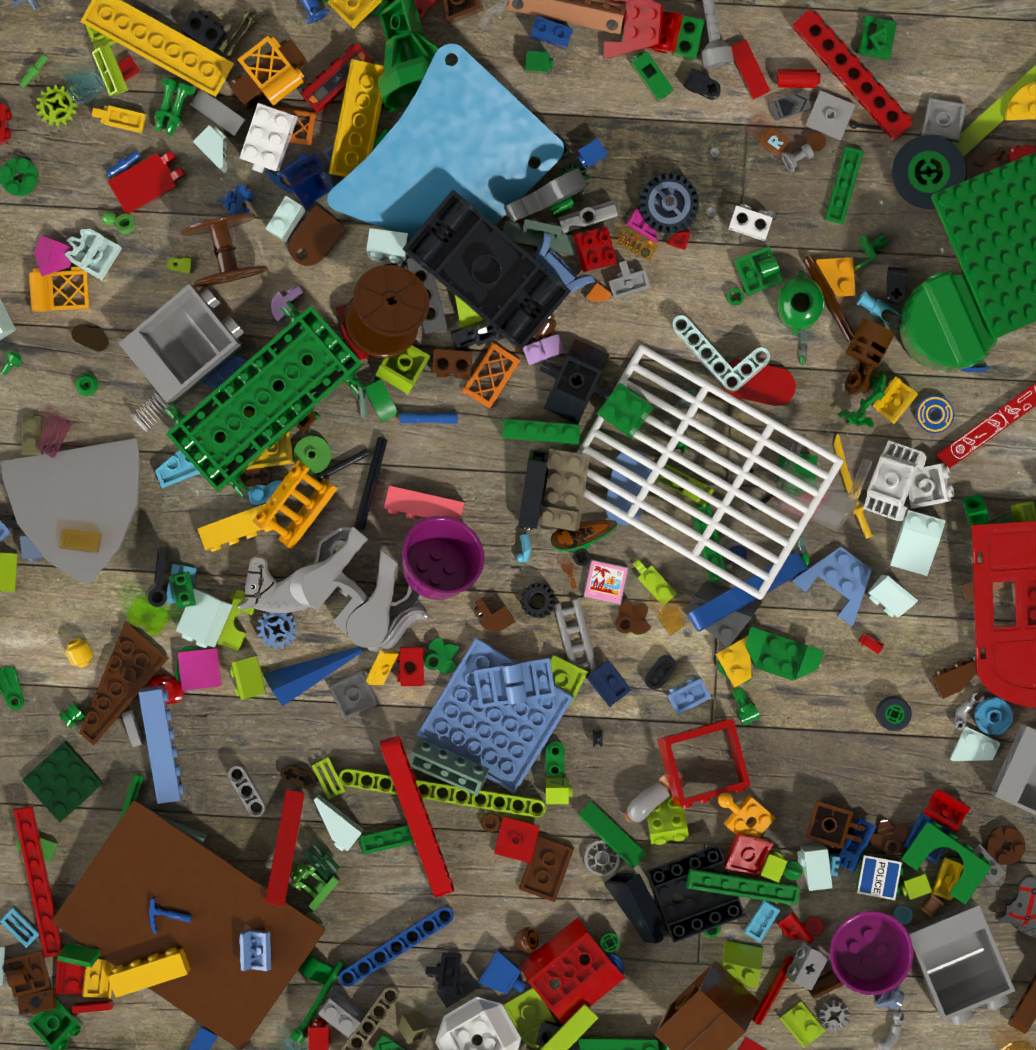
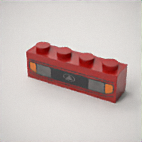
[301,43,374,114]

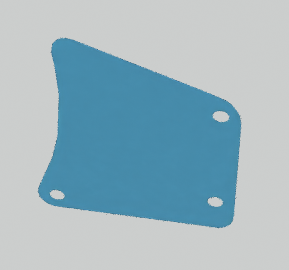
[327,44,564,239]

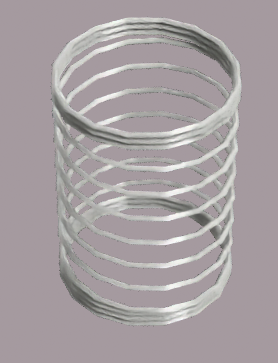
[131,392,172,432]

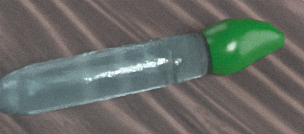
[793,520,810,566]

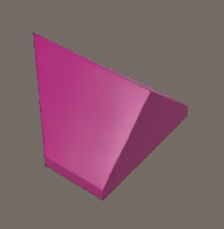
[34,236,74,276]

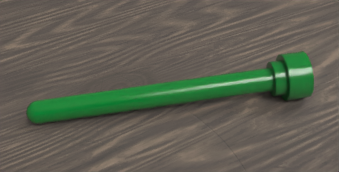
[289,960,345,1044]

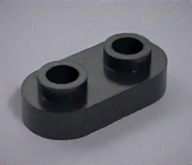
[645,655,676,690]

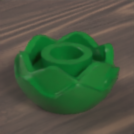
[75,373,99,396]

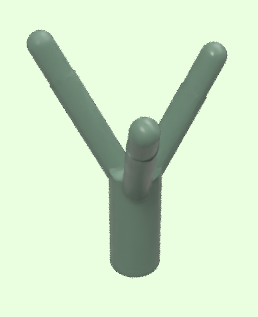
[350,374,377,417]

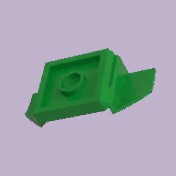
[745,627,824,681]

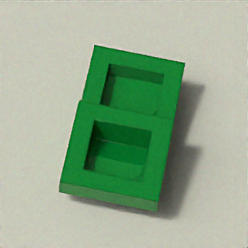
[365,379,399,422]

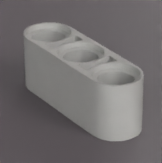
[228,765,266,816]

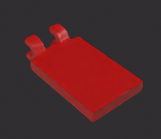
[108,151,186,214]

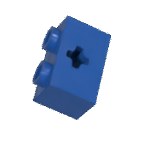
[530,16,573,50]

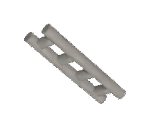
[554,598,597,673]

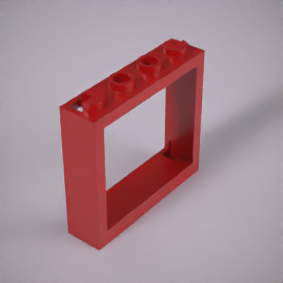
[657,719,751,809]

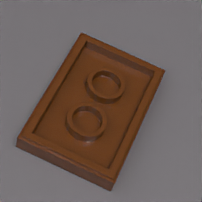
[519,835,574,902]

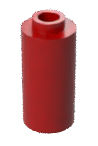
[777,68,821,88]

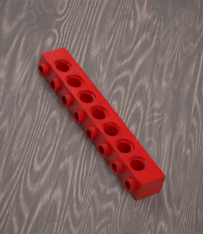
[791,9,912,141]

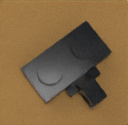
[426,952,462,993]

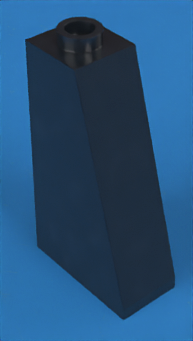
[518,450,549,530]
[604,873,669,944]

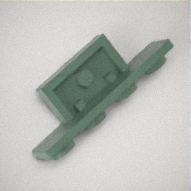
[503,218,577,256]

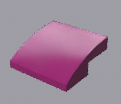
[178,648,222,691]

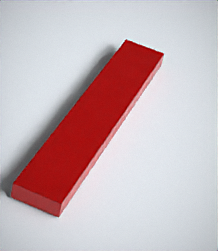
[265,789,305,907]

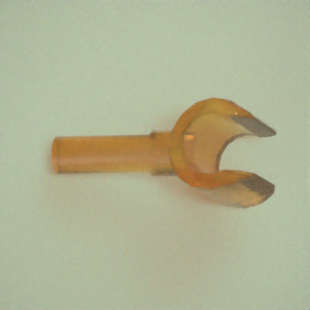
[562,562,577,589]

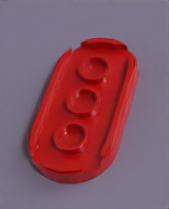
[721,359,796,406]

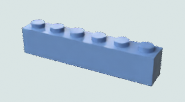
[138,685,184,804]

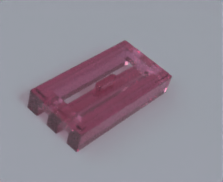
[36,415,72,458]

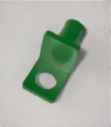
[854,233,888,271]

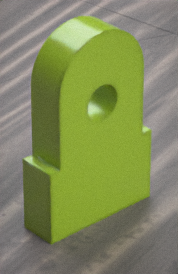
[167,257,192,274]

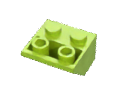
[230,655,267,700]

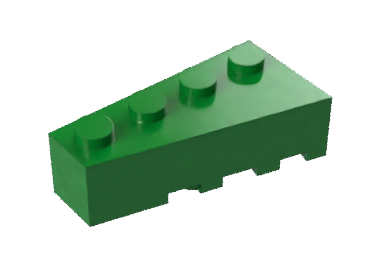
[578,1035,659,1050]

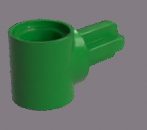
[732,687,761,726]

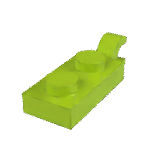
[633,559,677,606]

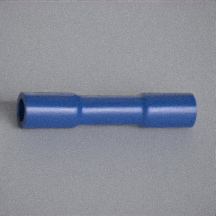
[400,412,458,424]

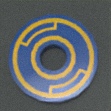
[915,395,954,434]

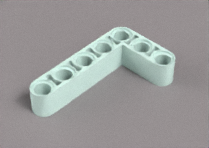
[673,315,770,392]

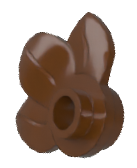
[615,599,651,635]
[870,819,907,856]

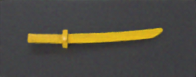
[834,434,873,539]

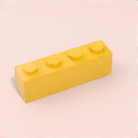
[198,503,279,552]
[108,947,190,998]

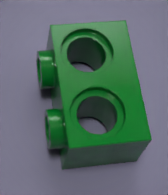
[673,15,704,60]

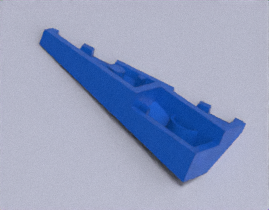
[263,646,363,707]

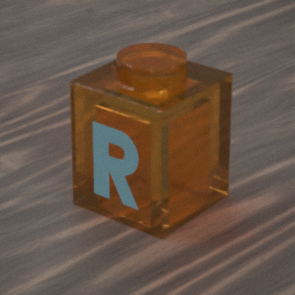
[759,127,790,158]

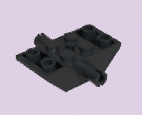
[539,339,613,424]

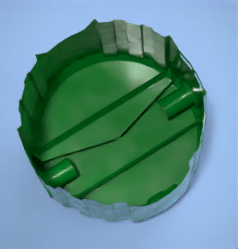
[897,271,997,373]

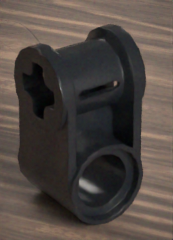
[683,68,721,100]
[887,267,908,305]

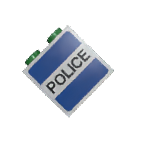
[855,853,904,900]

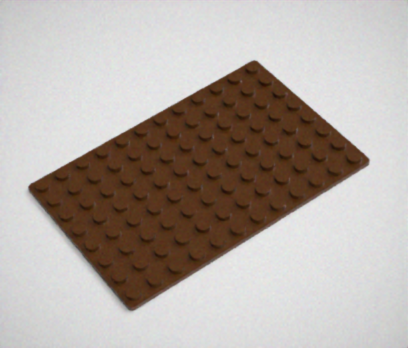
[52,800,325,1050]

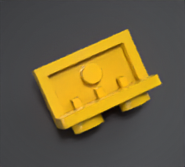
[872,376,918,424]

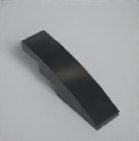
[451,320,505,351]

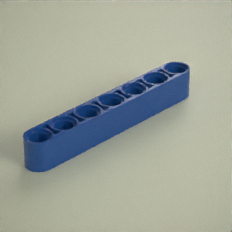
[687,552,808,632]
[339,905,454,987]

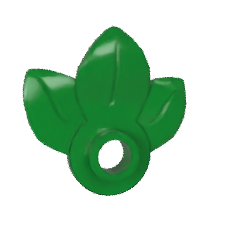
[423,637,459,674]

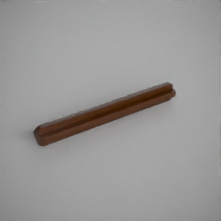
[803,255,855,342]

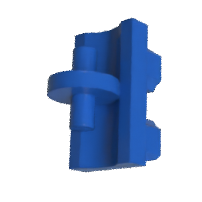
[221,185,254,216]

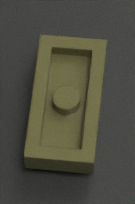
[21,416,43,455]

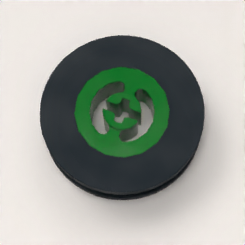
[892,135,967,209]

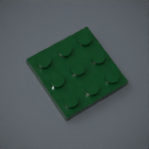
[22,741,103,822]

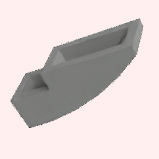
[189,89,247,137]

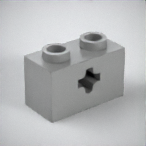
[785,943,829,990]

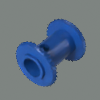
[294,0,330,24]

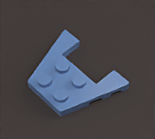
[791,547,872,626]

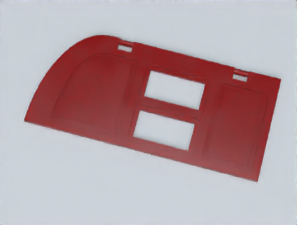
[971,521,1036,708]

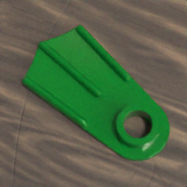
[0,667,24,710]

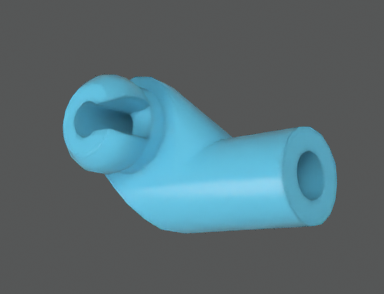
[516,534,531,563]

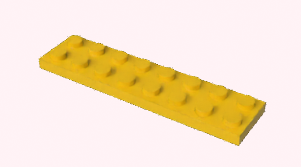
[80,0,234,98]

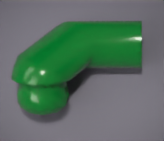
[366,0,391,17]

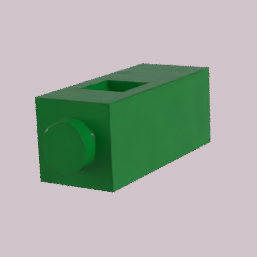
[631,51,674,103]

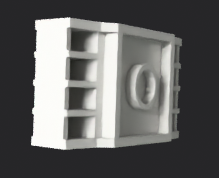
[863,440,927,521]

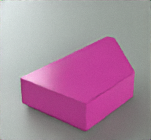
[626,208,658,243]

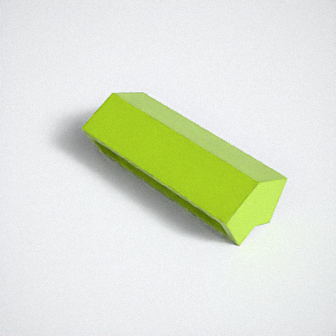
[92,44,129,96]

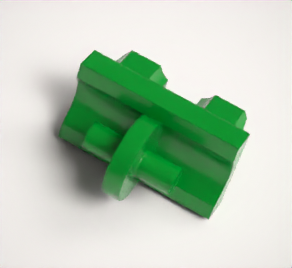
[170,571,196,609]

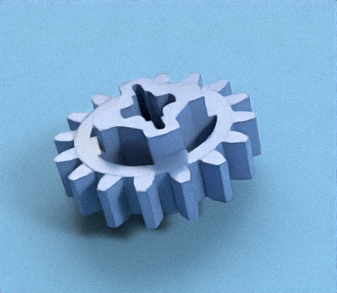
[256,612,298,650]

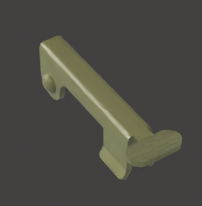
[216,10,257,59]

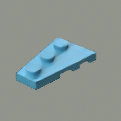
[155,450,200,489]

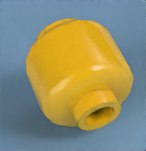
[65,638,94,668]

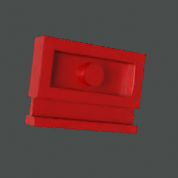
[55,958,86,995]

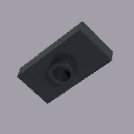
[436,970,479,1008]

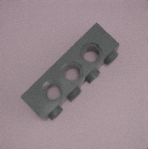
[404,258,448,335]

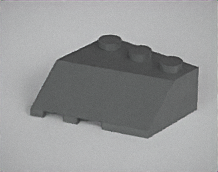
[682,581,762,647]

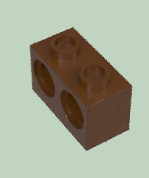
[432,349,473,379]

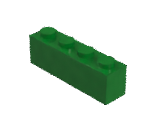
[502,419,581,445]

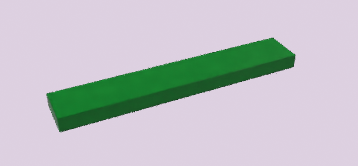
[686,868,800,906]

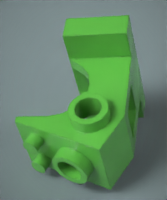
[290,861,340,911]

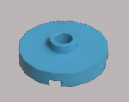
[974,697,1013,735]

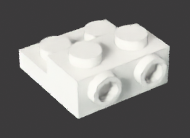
[908,463,954,509]

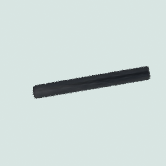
[354,437,387,530]

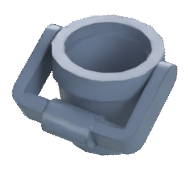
[874,983,904,1010]

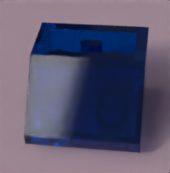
[283,152,336,207]

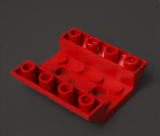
[518,917,626,1024]

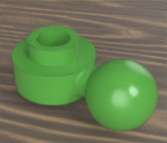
[102,211,136,234]

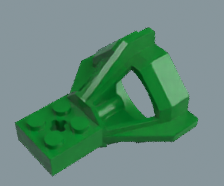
[378,0,451,113]

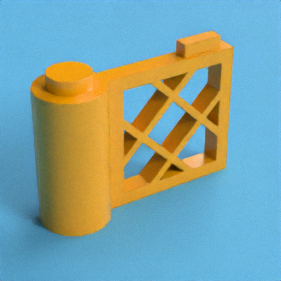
[237,36,305,106]
[29,267,89,312]

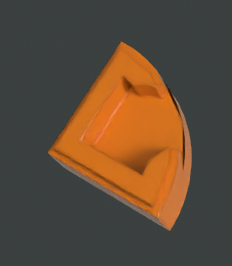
[586,283,612,302]

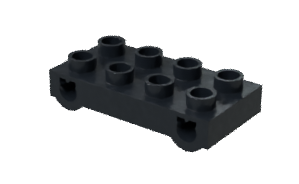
[402,190,571,350]

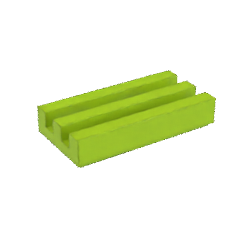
[312,757,346,800]

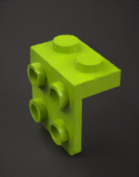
[647,796,689,845]

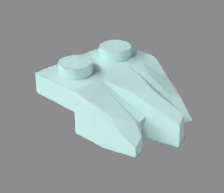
[64,229,122,280]

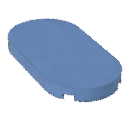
[605,449,652,525]

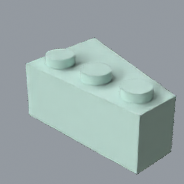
[797,843,832,891]

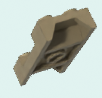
[538,449,590,531]

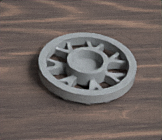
[584,840,620,876]

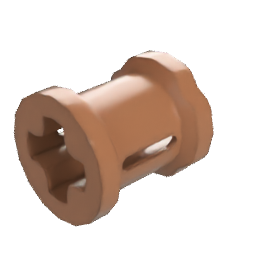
[920,893,945,919]

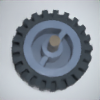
[639,173,699,234]

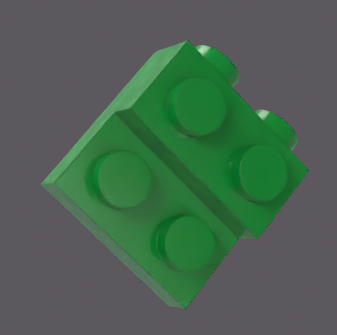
[28,996,84,1050]

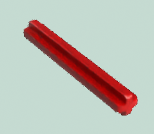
[752,955,794,1025]

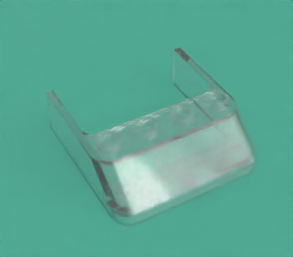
[772,432,873,530]

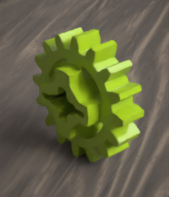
[36,85,79,128]

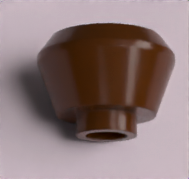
[514,927,539,953]

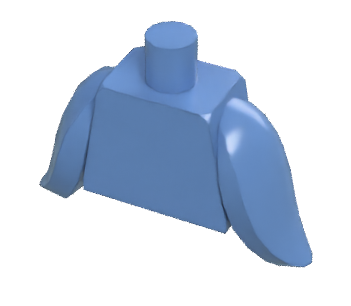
[532,232,595,294]

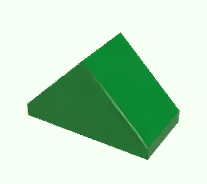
[298,953,335,985]

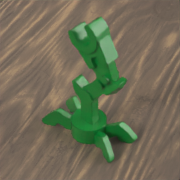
[837,372,888,428]

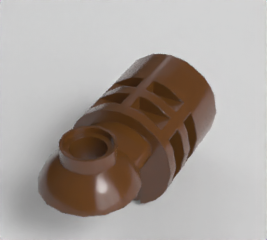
[844,318,895,395]

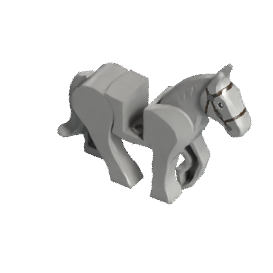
[237,526,428,653]

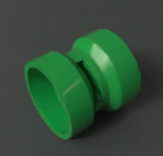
[59,702,86,728]
[600,931,620,952]

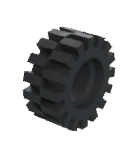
[520,583,557,618]

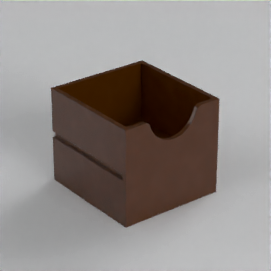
[654,961,760,1050]

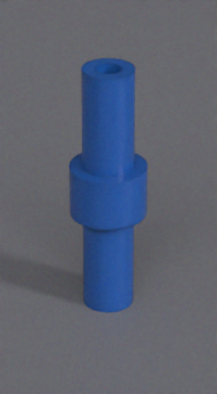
[106,151,141,178]

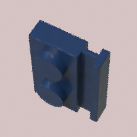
[586,660,631,707]

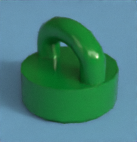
[783,861,803,881]

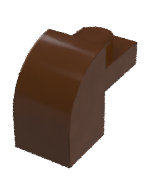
[474,598,516,631]

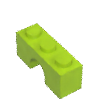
[217,589,256,651]

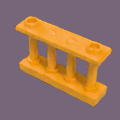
[252,460,337,550]

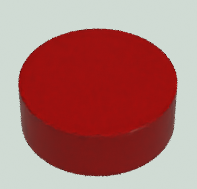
[804,916,824,936]

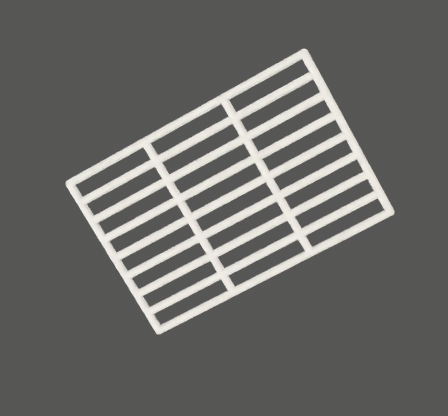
[576,345,844,599]

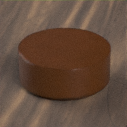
[806,132,826,152]
[481,813,500,832]

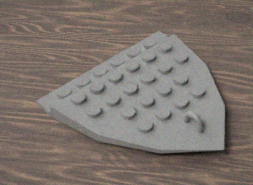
[1,438,141,586]

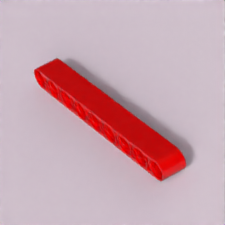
[380,735,454,897]

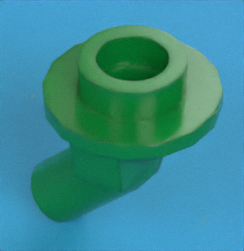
[0,350,23,375]

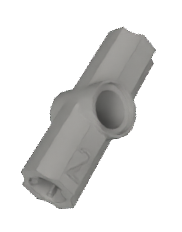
[558,200,618,234]

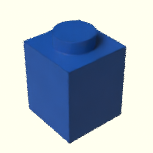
[577,138,608,169]

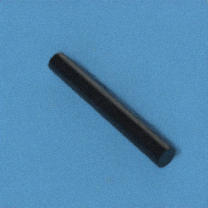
[316,448,370,481]

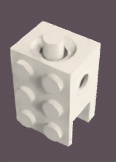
[240,103,298,173]

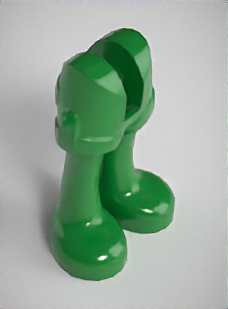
[154,77,196,136]

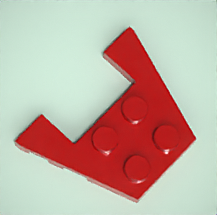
[603,0,664,59]

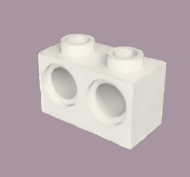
[728,204,773,241]

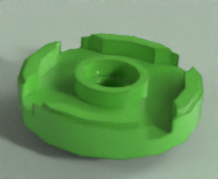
[293,436,332,474]

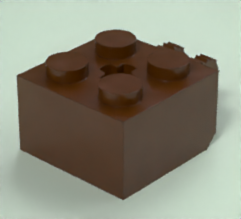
[805,800,865,849]

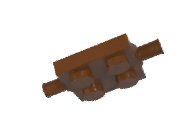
[966,147,1005,180]

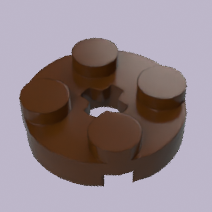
[986,826,1026,865]

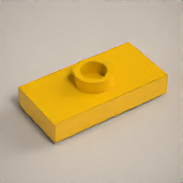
[366,650,398,685]

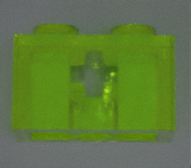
[125,596,172,637]

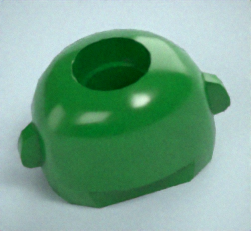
[777,270,825,335]

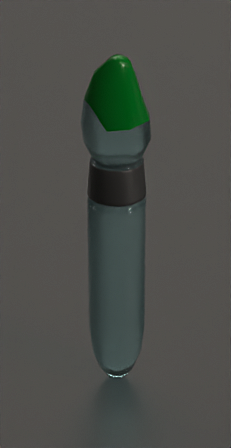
[799,329,809,365]

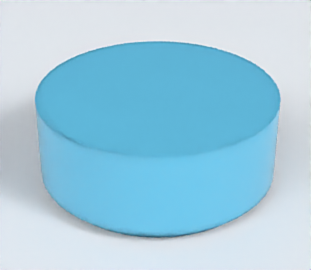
[893,905,913,925]

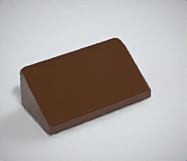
[808,970,844,999]

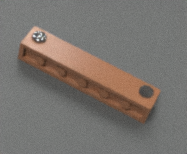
[508,0,626,34]

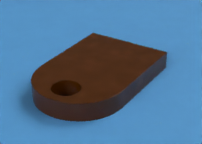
[289,205,347,266]

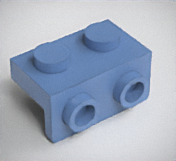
[667,676,711,715]
[239,929,271,971]

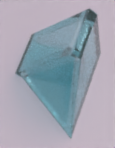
[65,71,106,106]

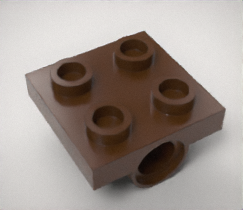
[4,950,52,997]

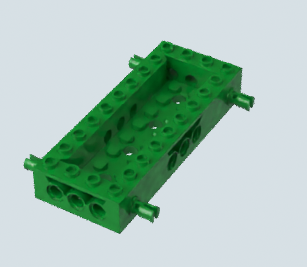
[165,301,366,498]

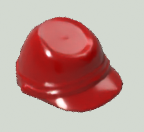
[148,673,185,704]

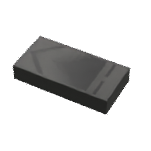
[769,90,812,121]

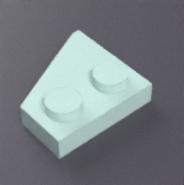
[950,726,1001,761]

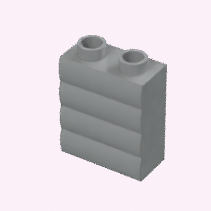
[119,284,245,405]
[990,724,1036,815]
[906,901,1015,1025]

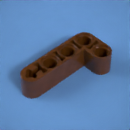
[1008,974,1036,1034]

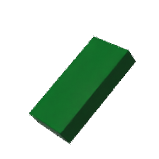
[57,943,101,968]

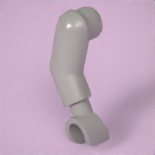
[953,691,984,730]
[878,1010,905,1050]

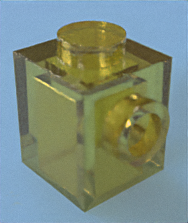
[656,605,685,636]

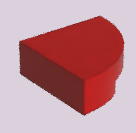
[667,231,691,251]

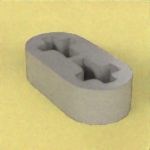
[122,710,143,747]

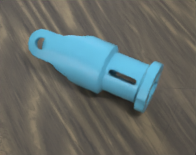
[856,290,900,326]

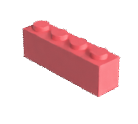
[384,486,465,521]

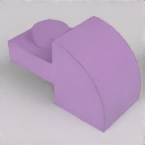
[271,286,305,322]
[523,334,565,365]

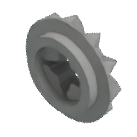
[819,1000,850,1031]

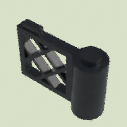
[146,547,167,607]

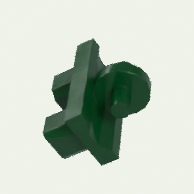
[303,841,340,880]

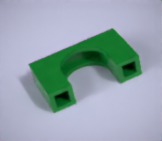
[901,821,992,905]

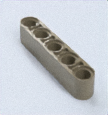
[340,985,399,1050]

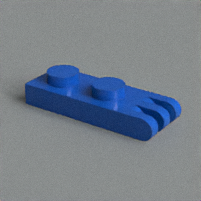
[836,817,876,872]

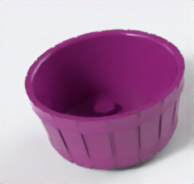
[402,516,485,600]
[830,911,914,995]

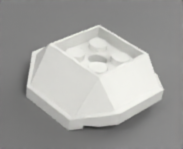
[435,997,521,1050]

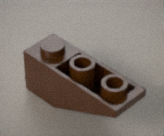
[932,654,985,699]

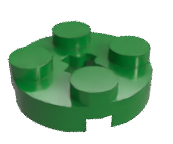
[0,158,39,197]

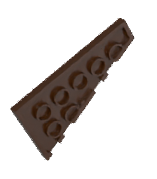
[79,621,169,746]

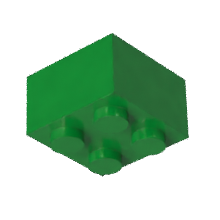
[597,383,654,439]

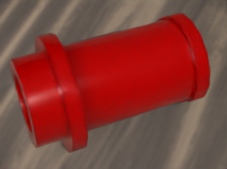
[858,632,884,654]

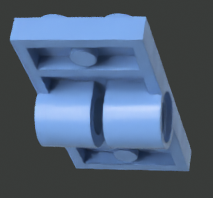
[474,657,556,708]

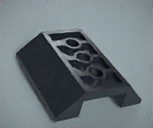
[646,843,746,943]

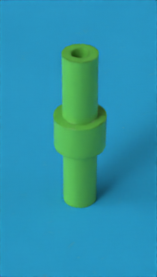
[18,54,48,88]

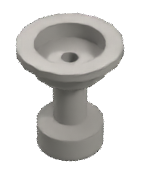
[781,143,814,173]

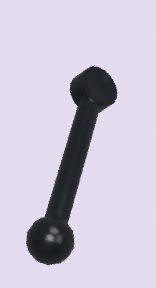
[850,121,886,133]

